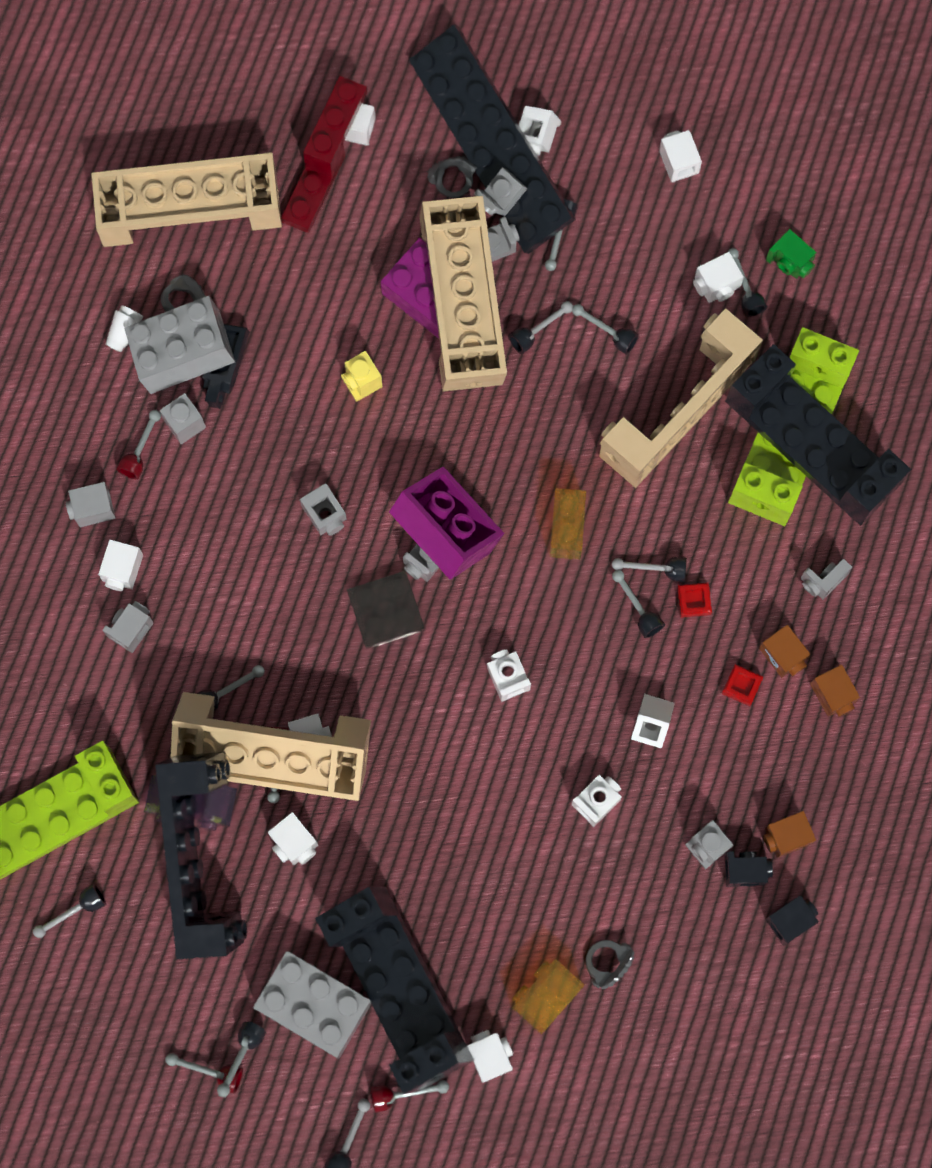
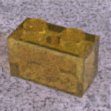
[550,488,586,559]
[512,959,585,1035]

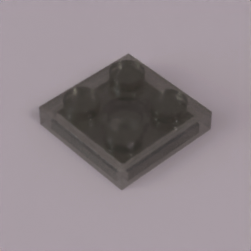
[347,570,425,649]

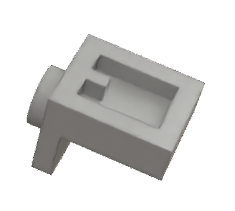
[474,168,528,216]
[487,217,520,261]
[403,544,439,582]
[801,559,852,600]

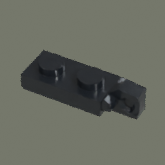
[202,324,250,409]

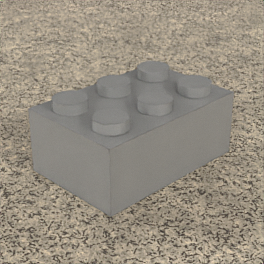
[124,296,235,394]
[253,951,371,1059]

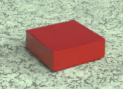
[677,582,712,618]
[722,664,763,706]

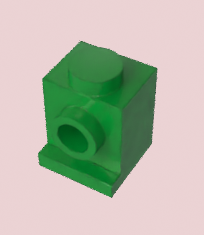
[766,229,817,279]

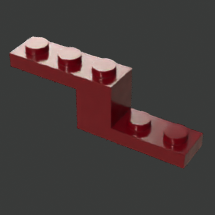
[281,76,368,233]

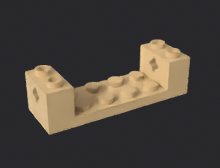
[91,153,282,247]
[420,196,507,391]
[599,308,763,488]
[171,692,371,801]

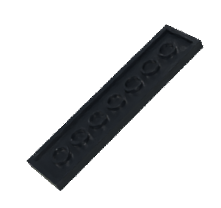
[409,24,576,254]

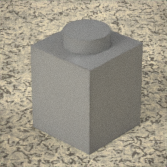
[160,393,206,444]
[66,482,116,527]

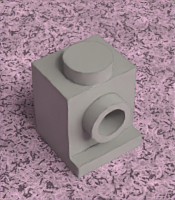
[300,483,347,536]
[102,601,153,653]
[685,820,733,869]

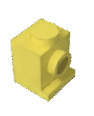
[341,351,382,402]

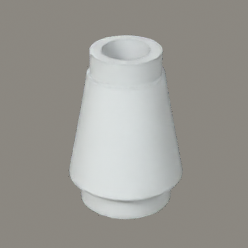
[105,305,143,352]

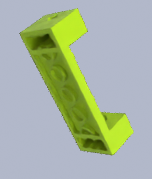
[728,327,859,526]
[0,740,139,880]

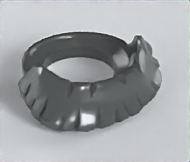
[427,156,477,198]
[161,275,206,312]
[585,940,635,989]

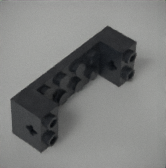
[725,344,912,526]
[155,752,247,959]
[315,886,474,1095]

